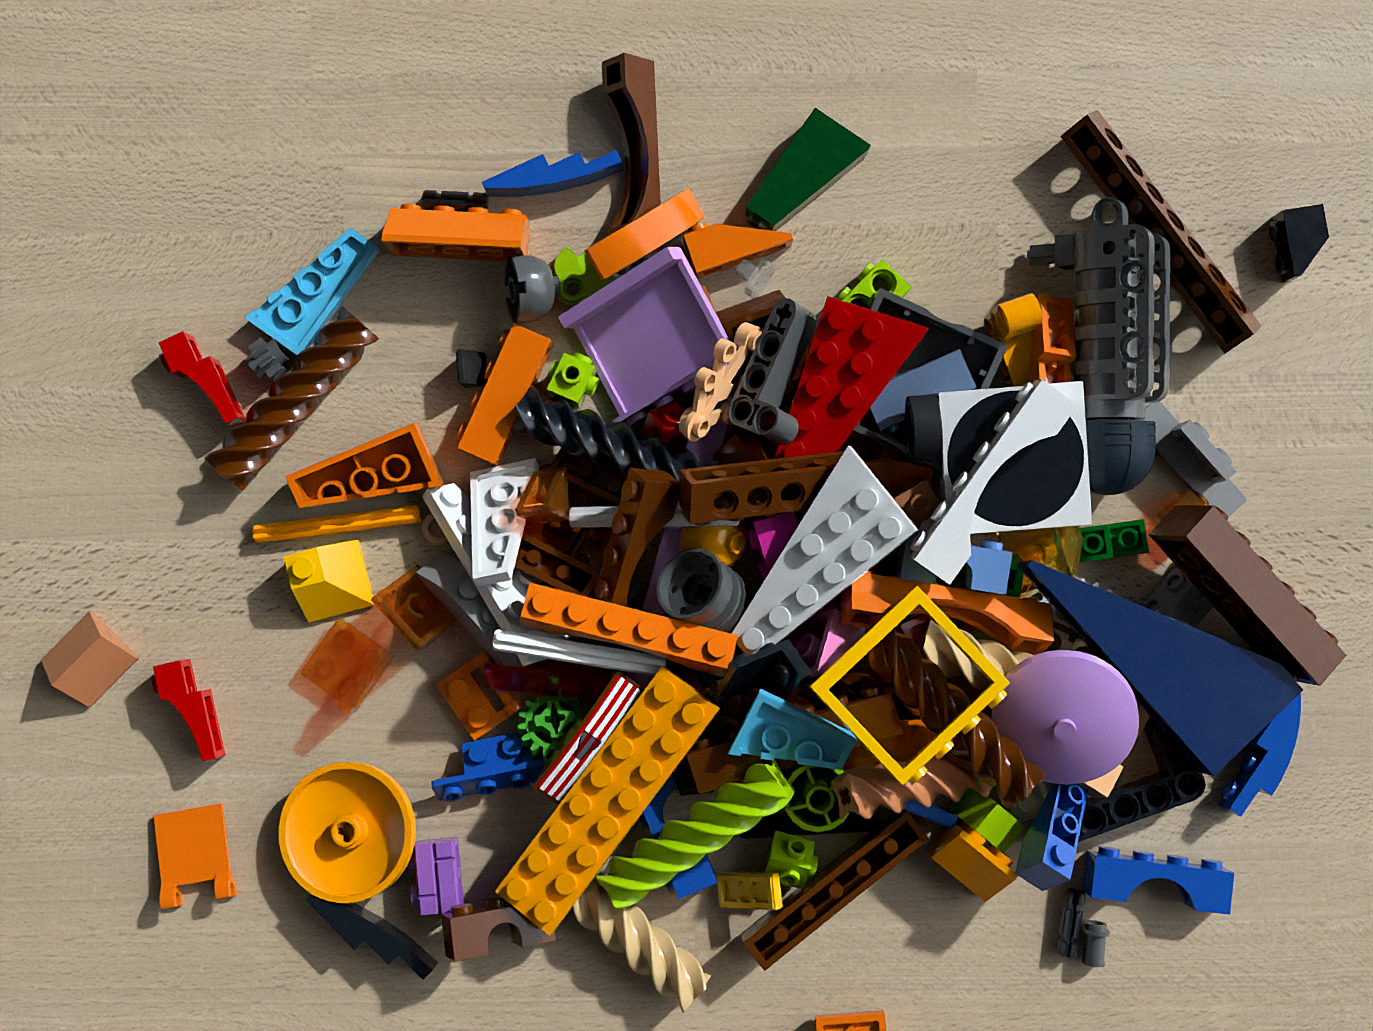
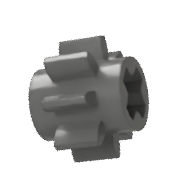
[245,337,289,380]

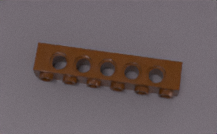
[678,447,892,526]

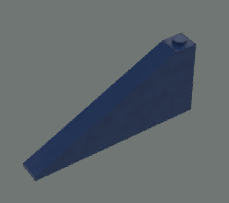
[1016,560,1303,776]

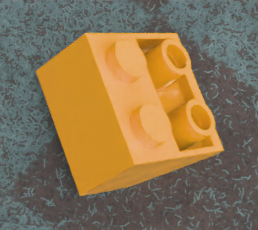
[926,822,1018,902]

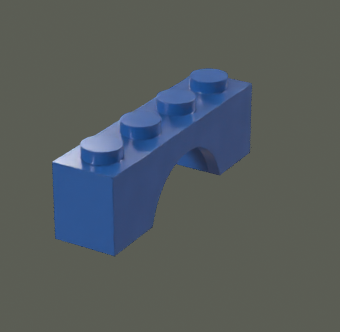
[639,772,717,899]
[1083,846,1234,915]

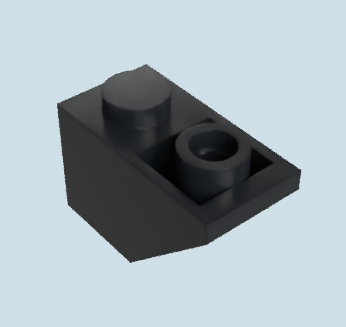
[1269,204,1329,283]

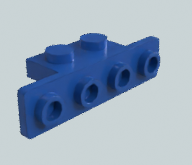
[431,732,546,802]

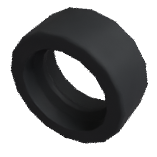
[905,394,943,463]

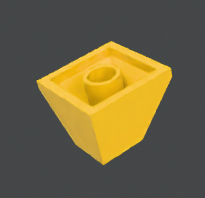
[283,540,375,623]

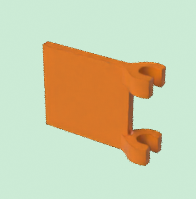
[153,803,237,909]

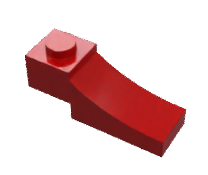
[158,331,246,427]
[151,659,226,762]

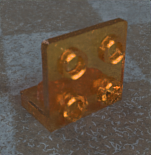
[301,618,396,714]

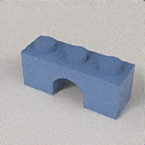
[895,530,1013,594]

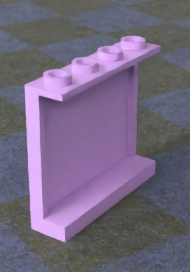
[558,247,730,426]

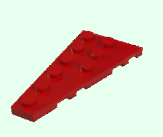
[775,296,929,491]

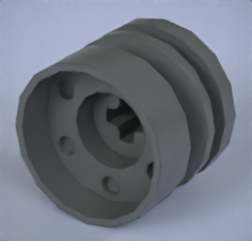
[656,548,749,633]

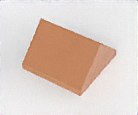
[41,611,139,707]

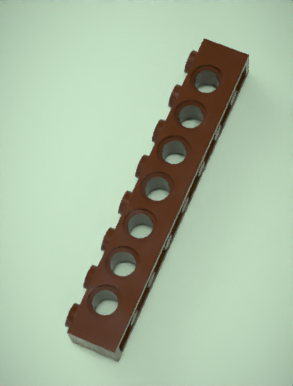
[1060,110,1261,354]

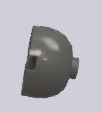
[504,255,561,323]

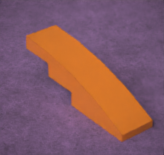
[1030,294,1076,384]

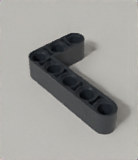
[1078,717,1206,842]

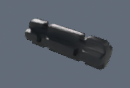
[422,190,489,212]
[1056,888,1086,958]

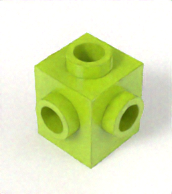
[547,352,599,410]
[764,830,818,889]

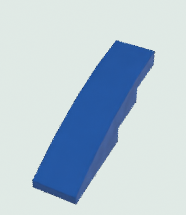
[482,150,623,197]

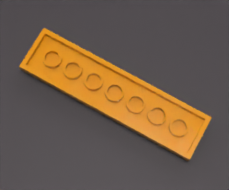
[495,665,720,936]

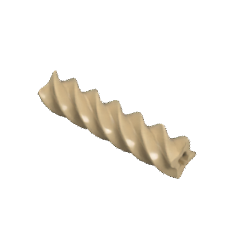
[919,620,1133,691]
[572,876,712,1013]

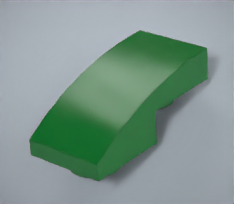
[1073,519,1150,562]

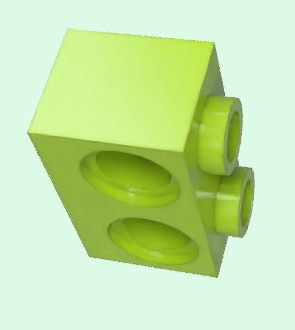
[836,259,912,309]

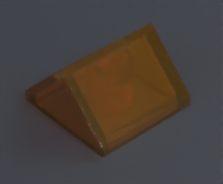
[371,564,457,651]

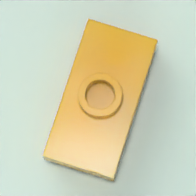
[716,871,783,910]

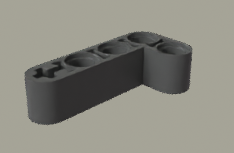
[728,298,816,445]

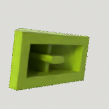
[949,789,1025,854]

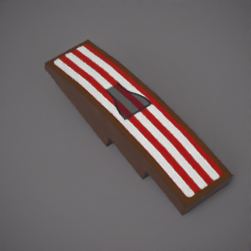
[531,670,645,805]

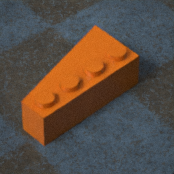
[285,423,445,508]

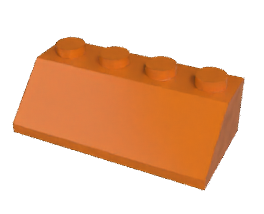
[381,204,530,261]

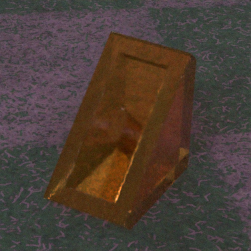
[515,467,569,524]

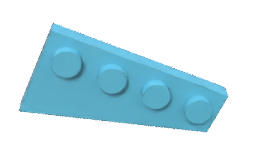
[244,227,381,355]

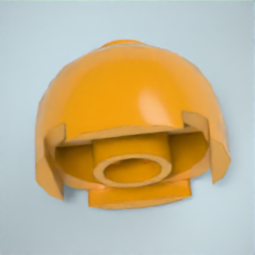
[680,520,748,568]

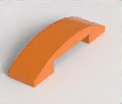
[584,187,705,281]

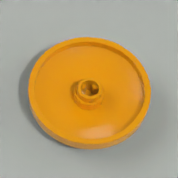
[279,761,416,903]

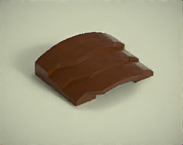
[514,448,627,598]

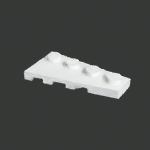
[470,458,539,587]

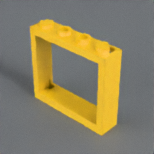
[809,586,1010,785]

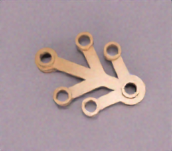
[679,322,762,442]

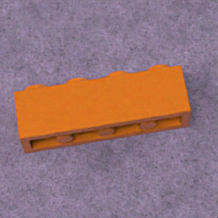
[456,323,554,466]

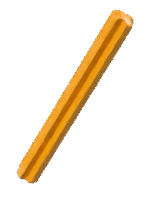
[252,505,422,543]

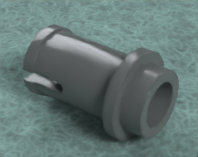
[1081,920,1110,967]

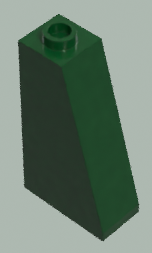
[745,108,871,231]

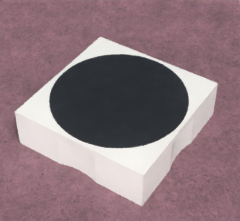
[933,381,1092,534]

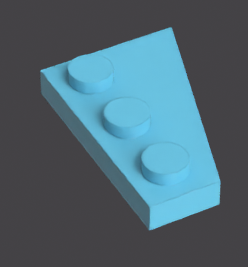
[728,689,857,770]

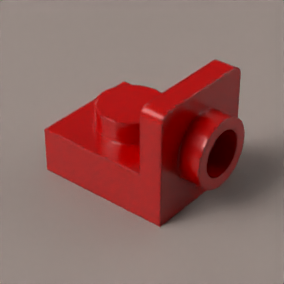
[641,401,684,443]

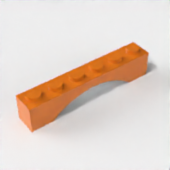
[840,571,1054,655]
[518,582,738,677]

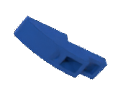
[1218,693,1301,817]

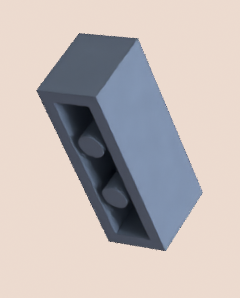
[869,349,977,434]

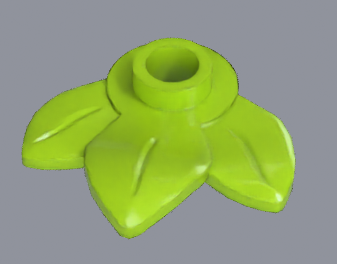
[554,247,617,307]

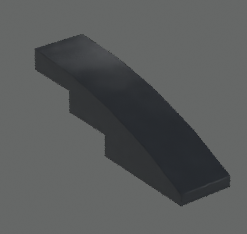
[306,894,438,980]

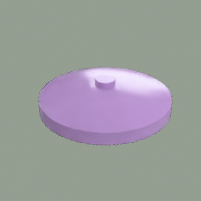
[991,650,1139,784]

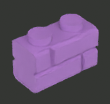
[408,837,464,915]

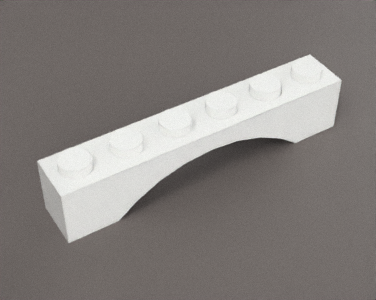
[910,379,1078,585]

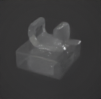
[736,258,775,299]

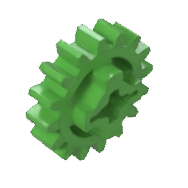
[518,688,588,762]

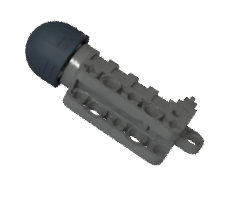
[1027,197,1170,495]

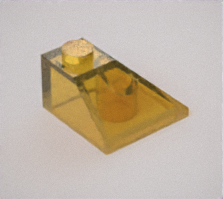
[996,525,1083,593]

